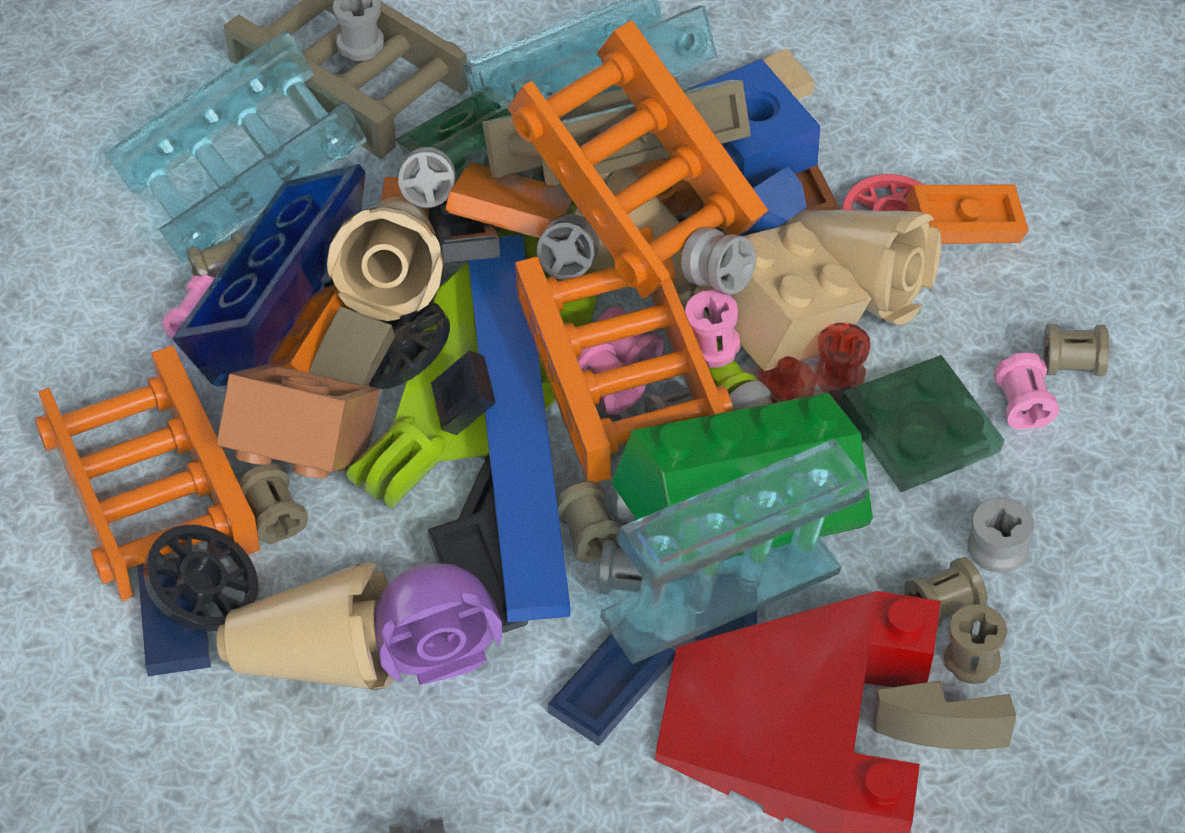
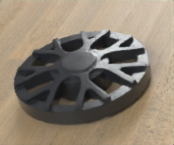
[369,301,450,390]
[143,525,258,632]

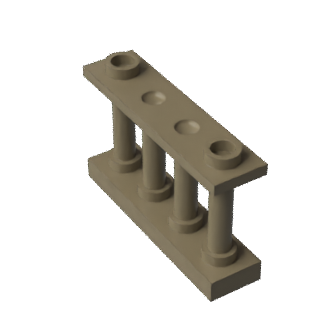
[224,0,468,159]
[482,76,751,186]

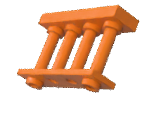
[507,20,769,299]
[515,227,733,482]
[34,345,261,601]

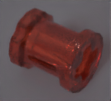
[815,323,871,394]

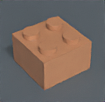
[217,363,380,478]

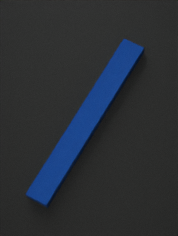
[468,235,570,622]

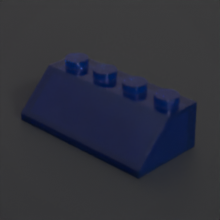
[172,164,366,387]

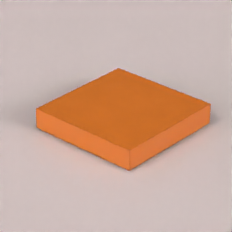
[445,162,574,239]

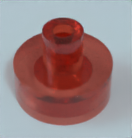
[757,356,816,403]

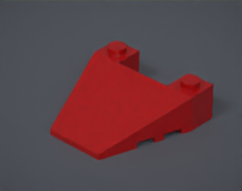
[655,591,941,833]

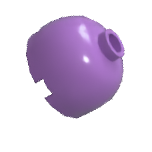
[374,563,502,685]

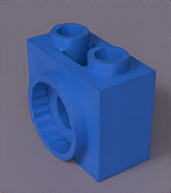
[687,59,820,188]

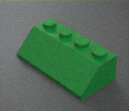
[611,393,873,571]

